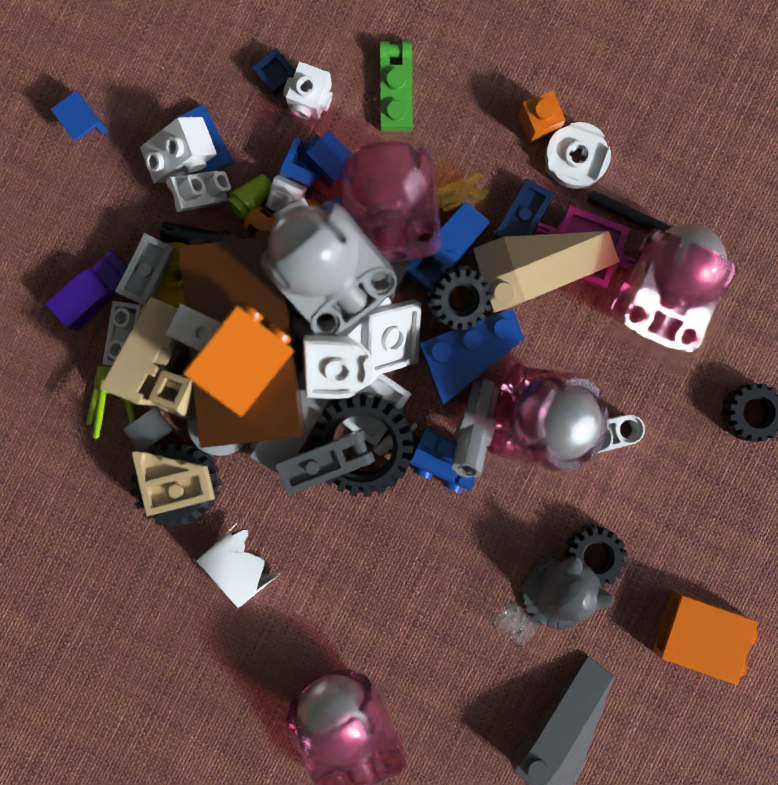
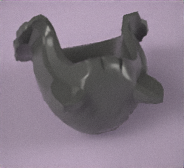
[521,556,614,630]

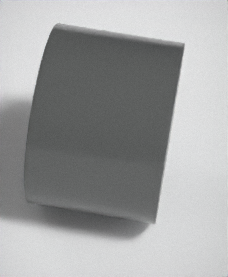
[122,407,173,451]

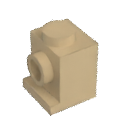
[148,369,196,422]

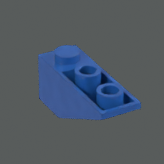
[405,202,491,293]

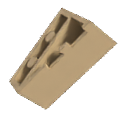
[100,297,184,405]

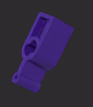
[45,250,128,331]

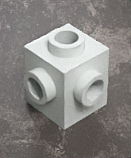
[284,61,333,120]

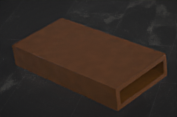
[179,231,306,448]

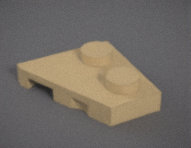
[132,451,215,516]

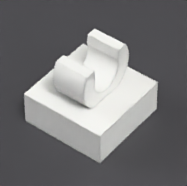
[265,174,307,212]

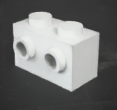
[140,117,217,183]

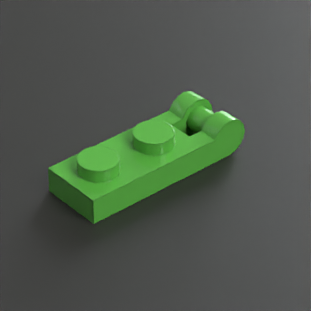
[380,40,413,132]

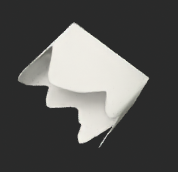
[197,522,281,608]

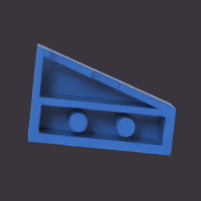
[419,308,524,405]

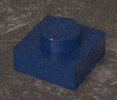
[252,48,296,96]

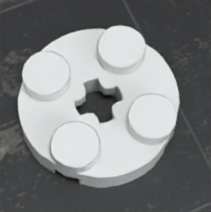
[545,122,611,189]

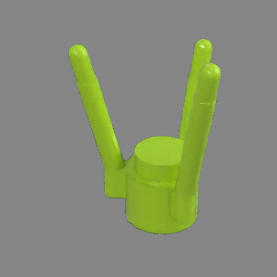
[86,366,136,439]

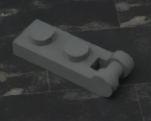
[275,429,375,495]

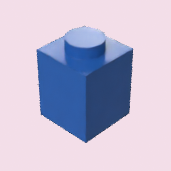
[303,130,357,188]

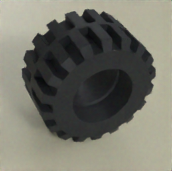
[130,443,221,527]

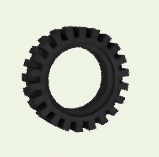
[311,392,414,497]

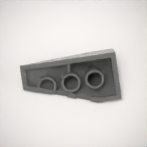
[509,655,614,785]

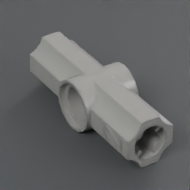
[451,379,499,478]

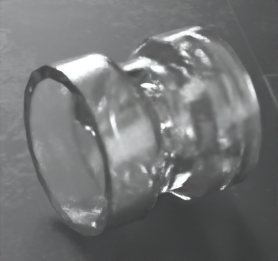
[492,601,539,648]

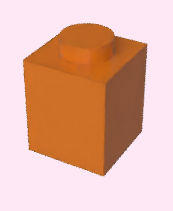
[518,90,565,144]

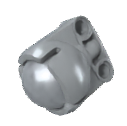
[261,200,396,336]

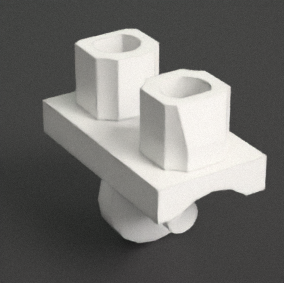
[166,171,231,212]

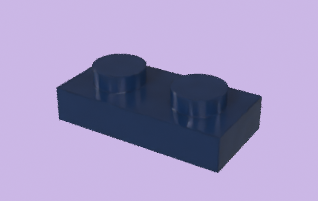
[494,178,555,238]

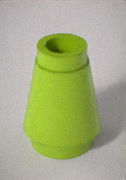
[226,174,272,220]

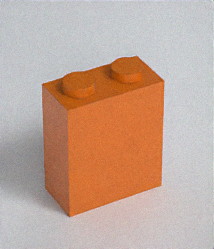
[184,304,294,417]
[652,590,758,686]

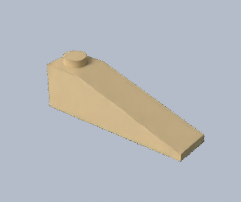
[473,231,620,313]

